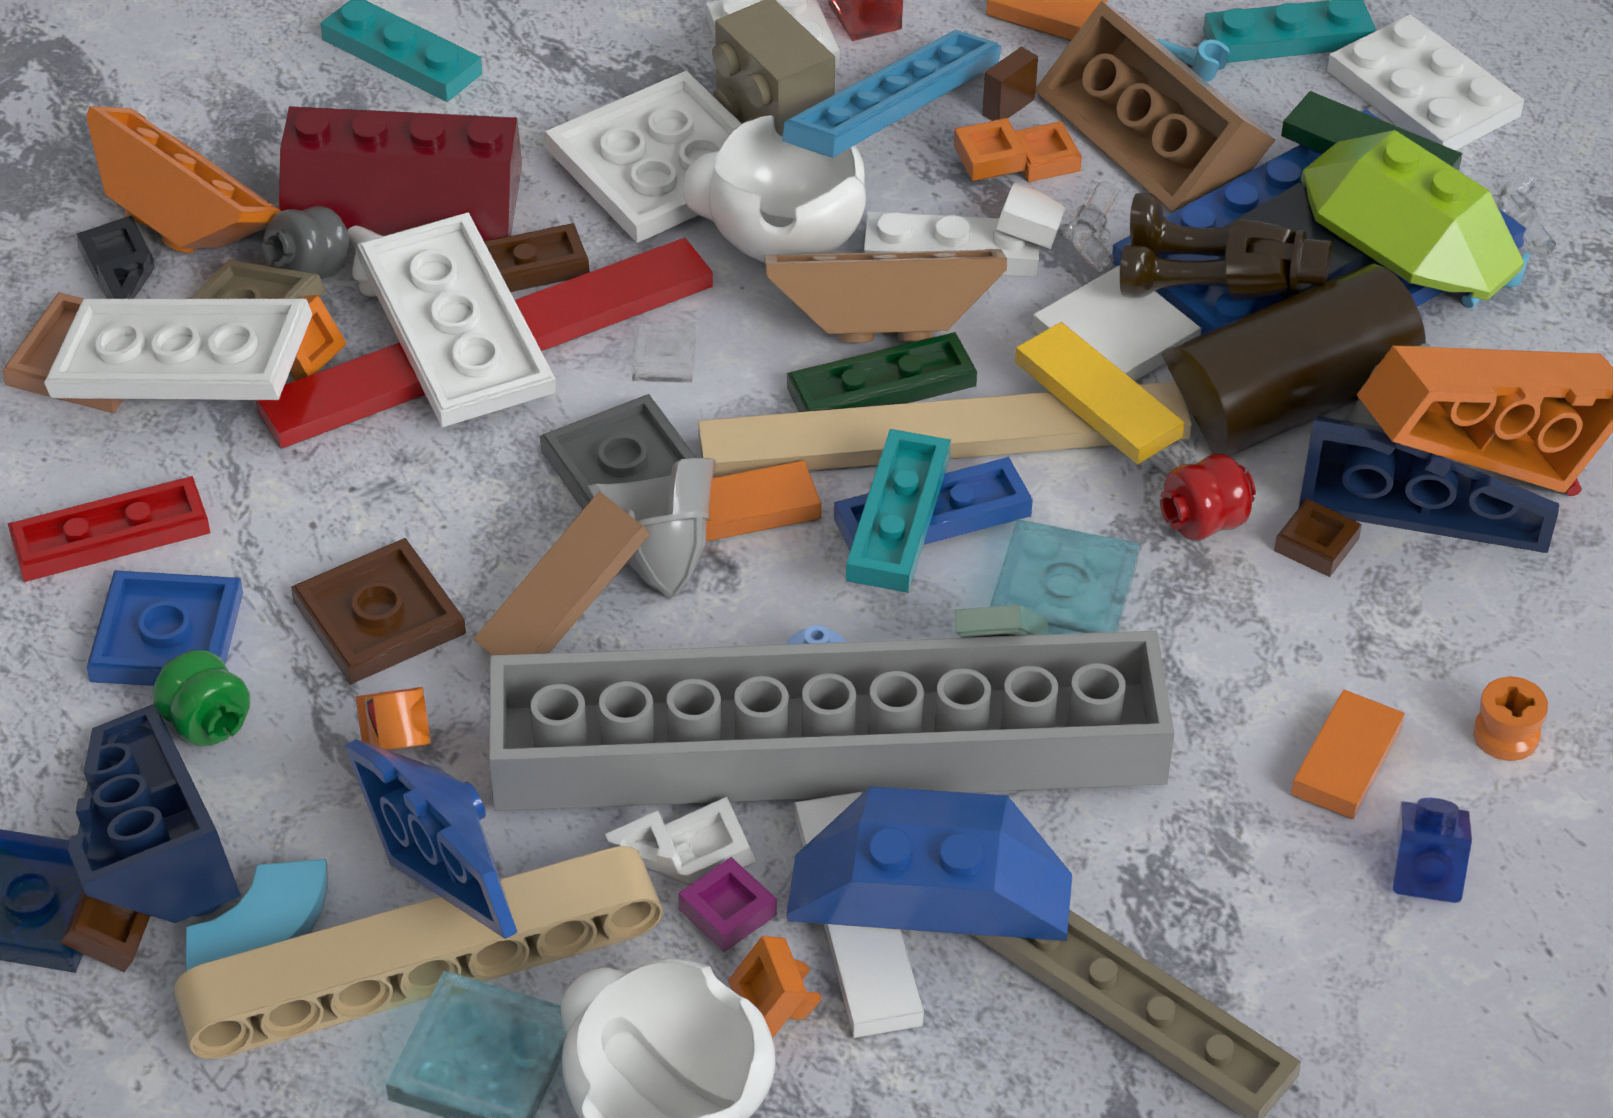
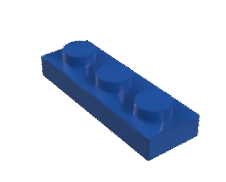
[834,457,1033,551]

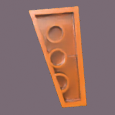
[1357,345,1613,493]

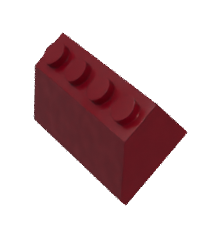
[279,106,522,241]

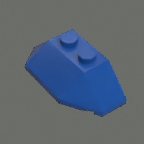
[786,786,1072,941]

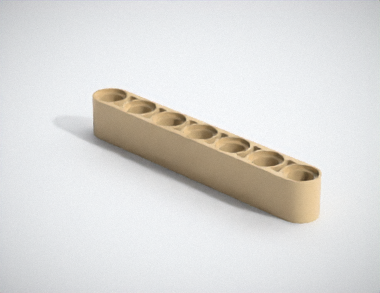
[174,846,663,1059]

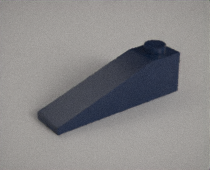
[1298,416,1559,553]
[68,704,241,923]

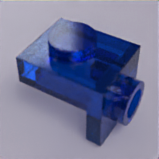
[1393,797,1472,903]

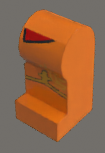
[355,687,431,751]

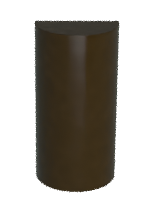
[1161,264,1426,456]

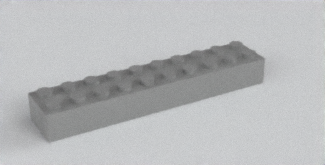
[489,630,1174,811]

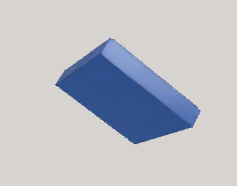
[86,570,243,686]

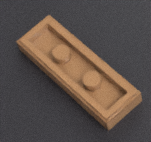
[473,491,650,655]

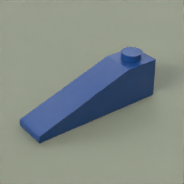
[344,739,518,939]

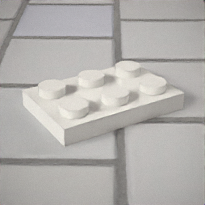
[1327,14,1524,150]

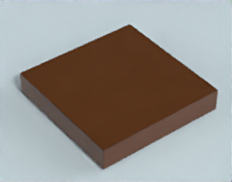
[291,538,466,685]

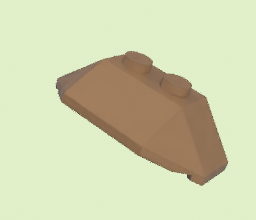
[764,249,1007,343]

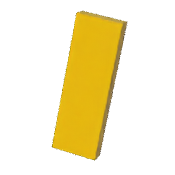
[1015,322,1185,465]

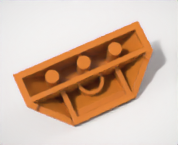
[86,106,282,253]

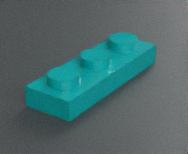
[320,0,483,102]
[1203,0,1377,63]
[846,429,951,593]

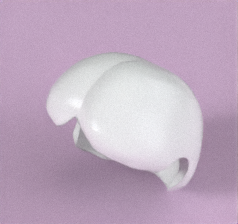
[683,115,866,262]
[561,959,776,1118]

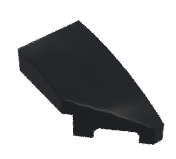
[77,215,155,299]

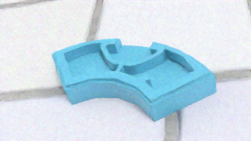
[186,859,329,971]

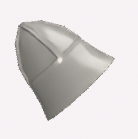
[588,458,716,598]

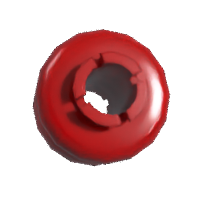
[1160,453,1256,541]

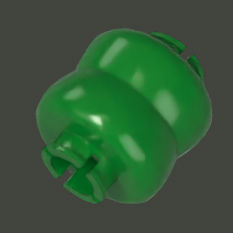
[152,650,250,747]

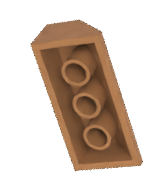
[1036,1,1275,212]

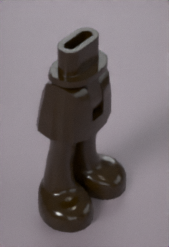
[1120,193,1332,301]

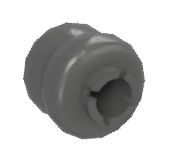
[262,206,350,279]

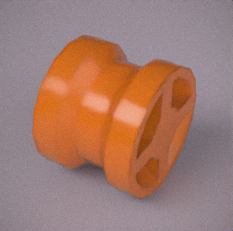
[1473,676,1548,761]

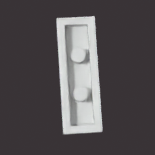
[864,211,1039,277]

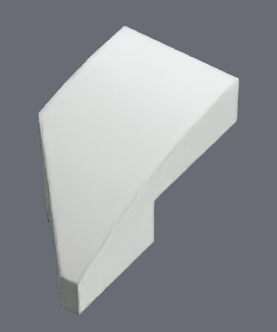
[995,182,1065,249]
[605,797,756,885]

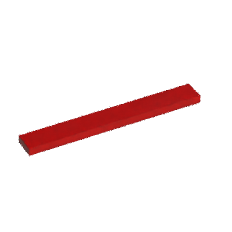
[255,237,713,449]

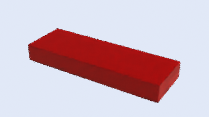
[7,476,210,582]

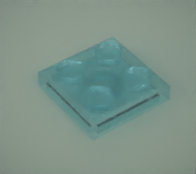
[990,519,1140,634]
[386,971,567,1118]

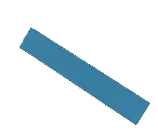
[782,29,1001,158]

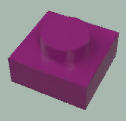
[678,857,777,953]

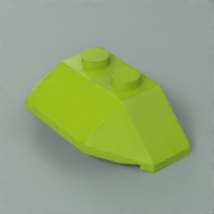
[1301,130,1524,301]

